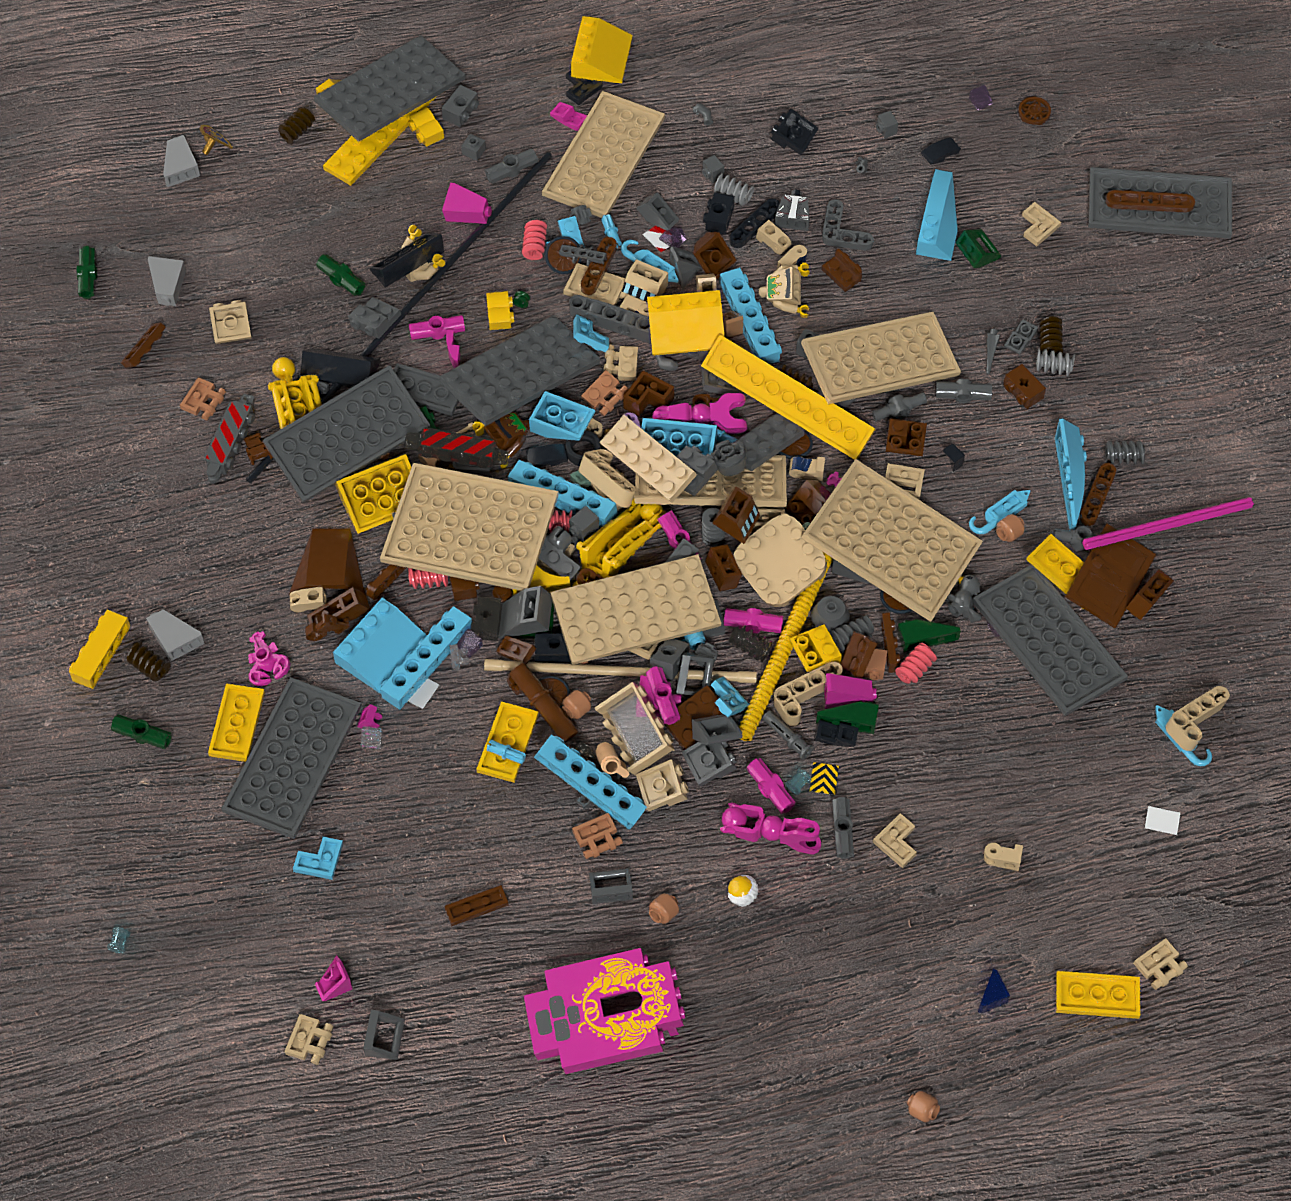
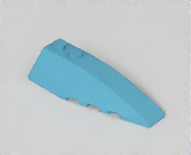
[916,169,958,261]
[1055,419,1087,530]

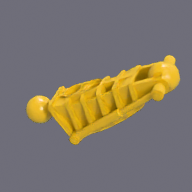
[268,357,322,429]
[572,498,666,587]

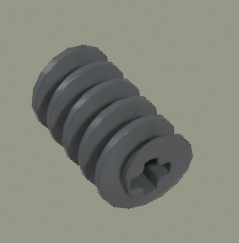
[1105,441,1145,465]
[701,508,725,547]
[831,615,874,652]

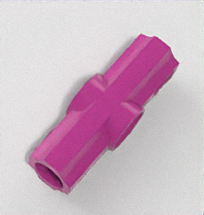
[409,315,465,340]
[657,510,701,559]
[724,608,783,633]
[646,666,680,725]
[747,758,796,814]

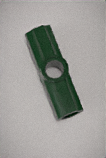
[76,246,97,299]
[316,254,366,296]
[111,714,172,749]

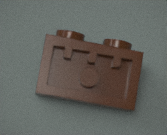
[821,249,862,292]
[840,632,877,679]

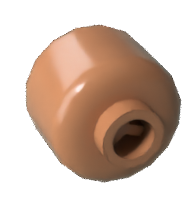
[996,514,1025,542]
[562,690,591,719]
[649,893,679,924]
[907,1091,940,1122]

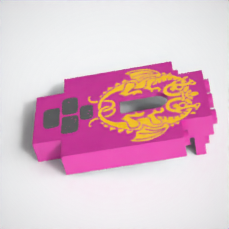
[524,948,686,1074]

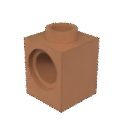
[864,649,887,680]

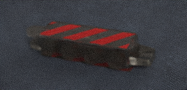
[405,427,509,468]

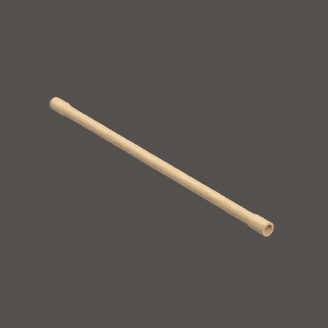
[484,659,757,683]

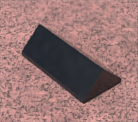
[369,233,444,288]
[300,348,381,387]

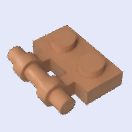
[581,370,629,416]
[180,377,226,421]
[572,813,623,859]

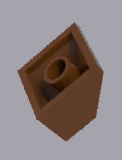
[693,232,737,279]

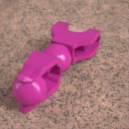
[652,393,747,434]
[720,803,821,854]

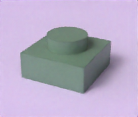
[570,470,591,489]

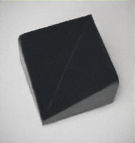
[943,443,965,472]

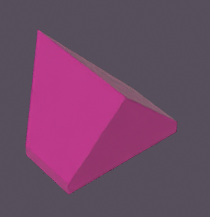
[315,955,352,1001]

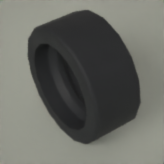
[566,430,601,466]

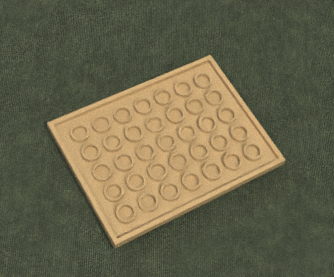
[801,459,983,622]
[380,463,559,591]

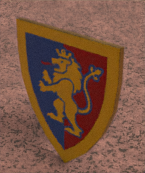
[199,125,233,155]

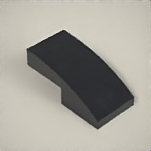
[921,137,961,165]
[526,444,568,467]
[814,720,859,747]

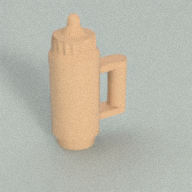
[596,742,629,778]

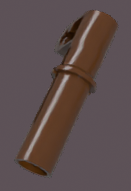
[507,663,579,743]

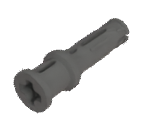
[762,710,814,760]

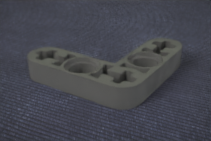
[822,199,874,251]

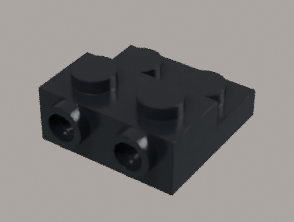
[770,108,819,155]

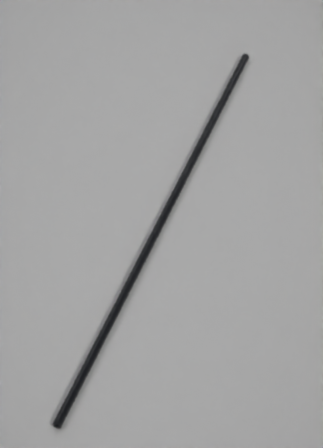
[246,152,552,484]

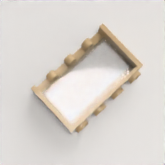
[595,682,675,776]

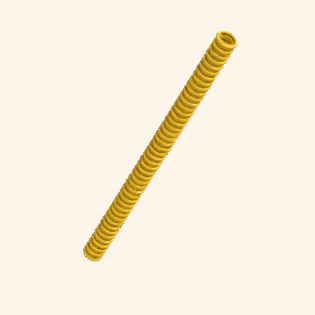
[739,551,833,741]

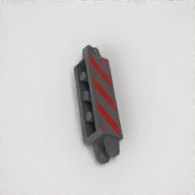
[204,394,255,484]

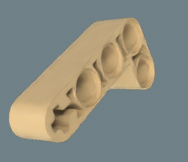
[578,449,636,508]
[774,661,842,726]
[1165,686,1230,751]

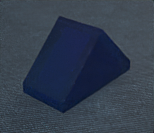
[978,969,1010,1014]

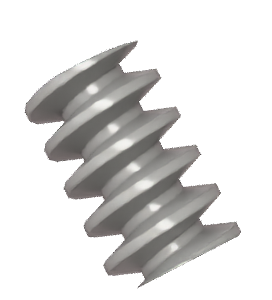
[714,173,754,206]
[1036,348,1075,376]

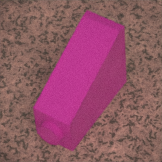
[442,183,492,224]
[824,673,877,709]

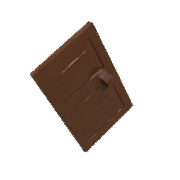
[1065,524,1156,628]

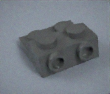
[348,297,401,339]
[677,446,718,496]
[682,732,737,787]

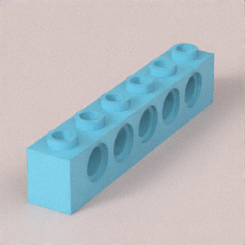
[720,268,782,365]
[508,460,617,528]
[380,606,472,710]
[534,734,647,830]

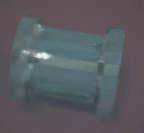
[785,768,811,795]
[107,927,131,954]

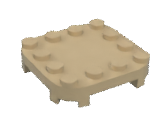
[734,514,827,607]

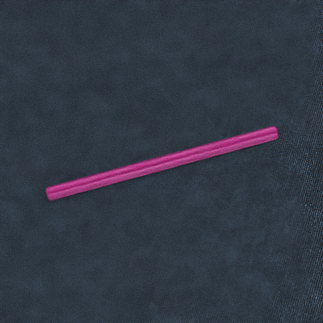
[1082,497,1254,550]

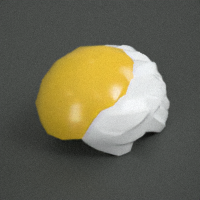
[728,875,758,907]

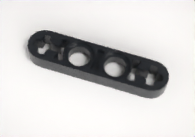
[730,198,780,248]

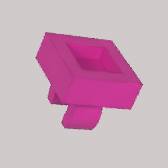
[357,704,382,730]

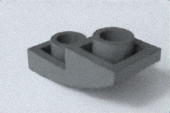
[1004,319,1038,355]

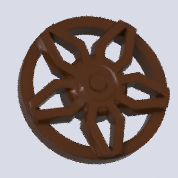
[1018,97,1051,125]

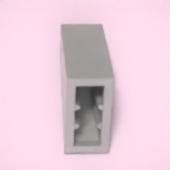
[163,135,200,187]
[148,256,186,306]
[146,609,205,662]

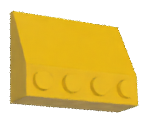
[571,16,633,84]
[647,290,724,356]
[335,454,412,534]

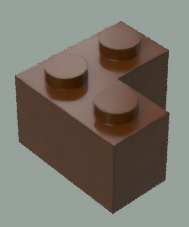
[623,371,674,417]

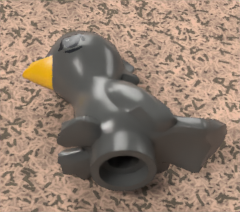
[946,575,982,623]

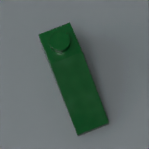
[897,619,961,652]
[816,701,879,734]

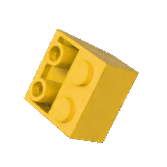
[789,624,842,672]

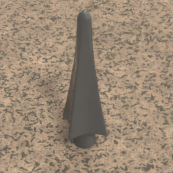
[986,329,1000,375]

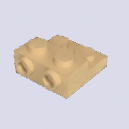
[209,300,252,344]
[636,759,689,811]

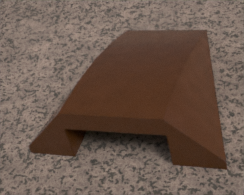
[289,529,365,596]

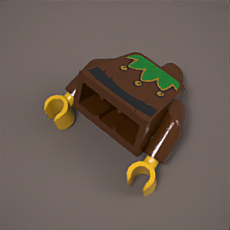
[472,412,530,468]

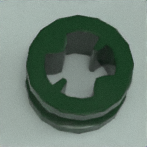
[513,291,530,308]

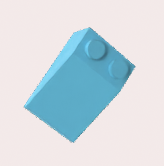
[529,391,595,441]

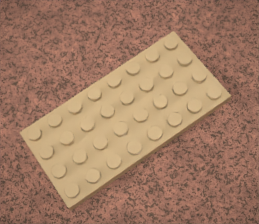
[542,91,665,218]
[801,312,961,404]
[635,455,787,508]
[551,554,721,665]

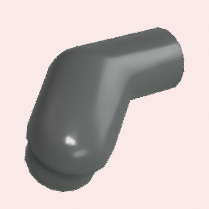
[692,103,713,126]
[856,157,868,174]
[655,355,678,371]

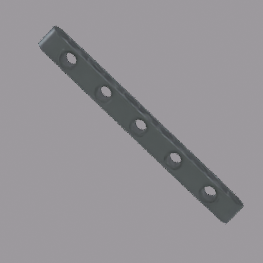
[569,295,754,361]

